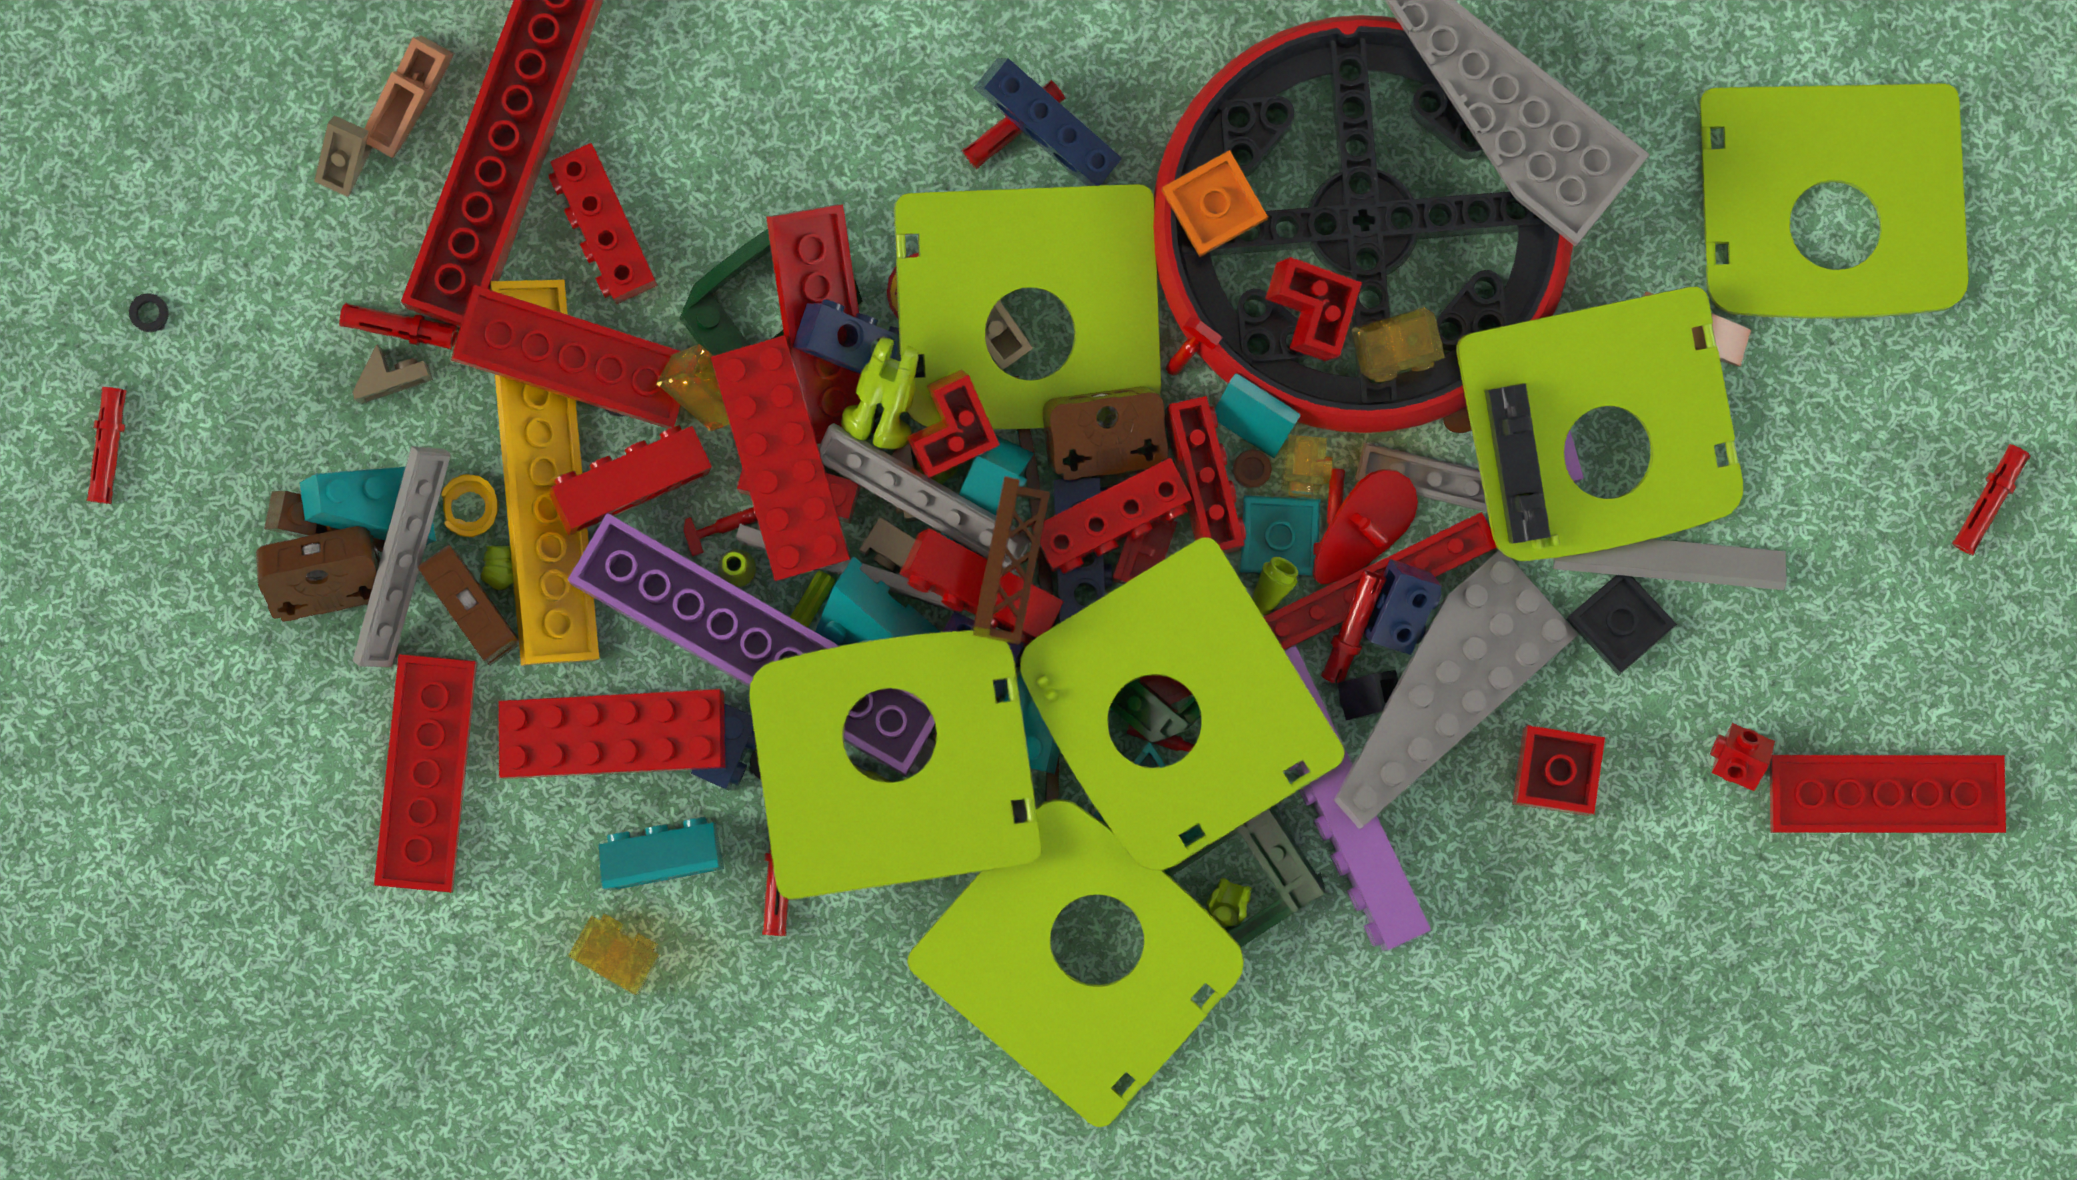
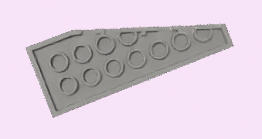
[1385,0,1650,246]
[1334,550,1579,829]

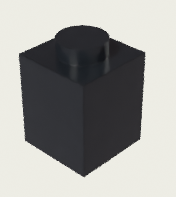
[1337,670,1399,721]

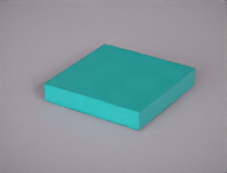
[1214,373,1301,459]
[1240,495,1321,576]

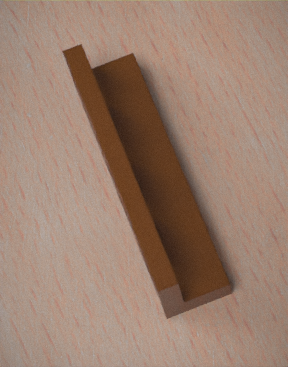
[973,476,1050,644]

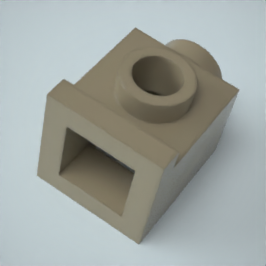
[859,517,916,572]

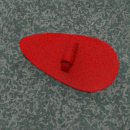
[1313,469,1418,584]

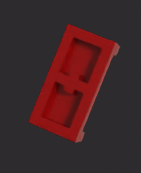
[1112,517,1177,585]

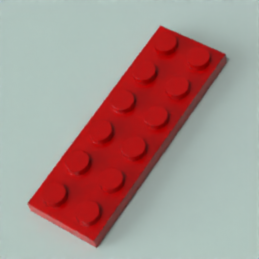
[766,204,876,444]
[451,285,695,429]
[711,335,851,581]
[374,654,477,893]
[498,689,725,779]
[1770,755,2006,833]

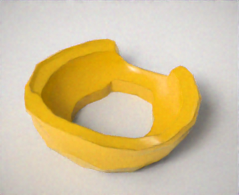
[441,474,499,538]

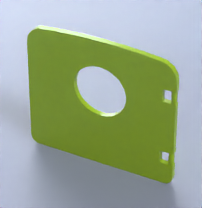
[1699,83,1969,319]
[894,184,1161,429]
[1456,287,1743,561]
[1020,538,1344,871]
[749,631,1042,899]
[907,799,1244,1127]

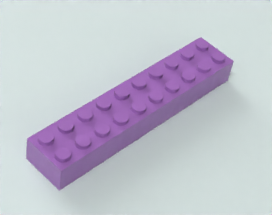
[568,513,936,777]

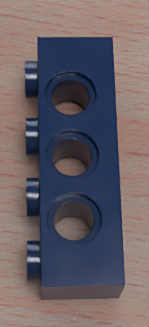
[973,58,1122,186]
[792,299,924,378]
[1054,478,1112,623]

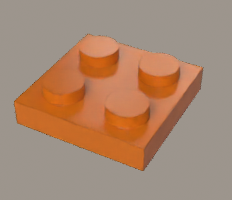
[1162,150,1268,257]

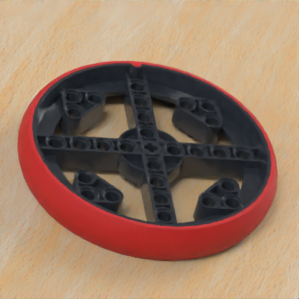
[1153,15,1573,433]

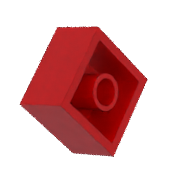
[1512,725,1605,816]

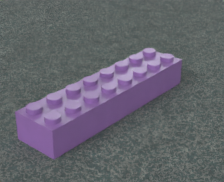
[1285,646,1431,951]

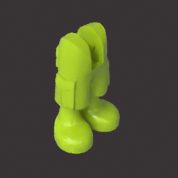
[841,337,918,449]

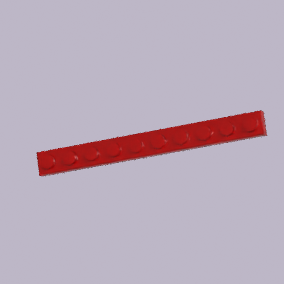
[1139,512,1497,705]

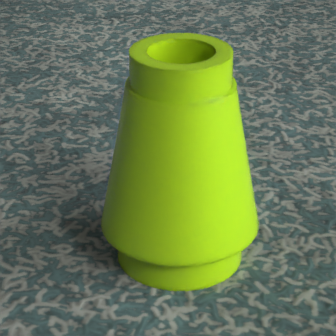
[718,549,756,587]
[1252,557,1298,615]

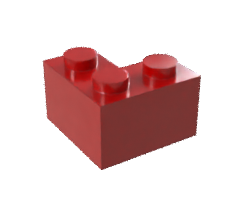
[1266,257,1362,361]
[907,369,999,478]

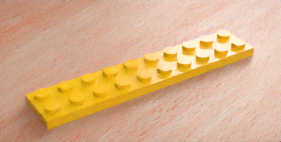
[489,280,599,666]

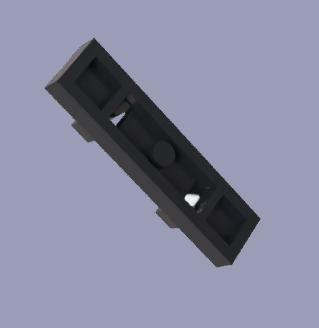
[1484,383,1551,544]

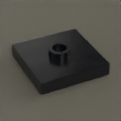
[1566,575,1677,676]

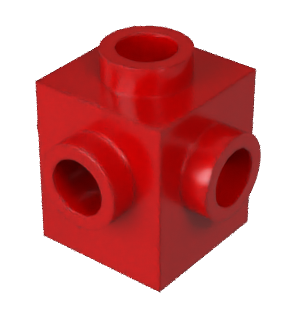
[1710,723,1775,791]

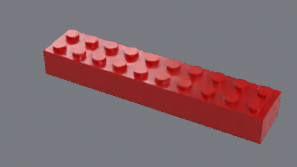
[401,0,604,328]

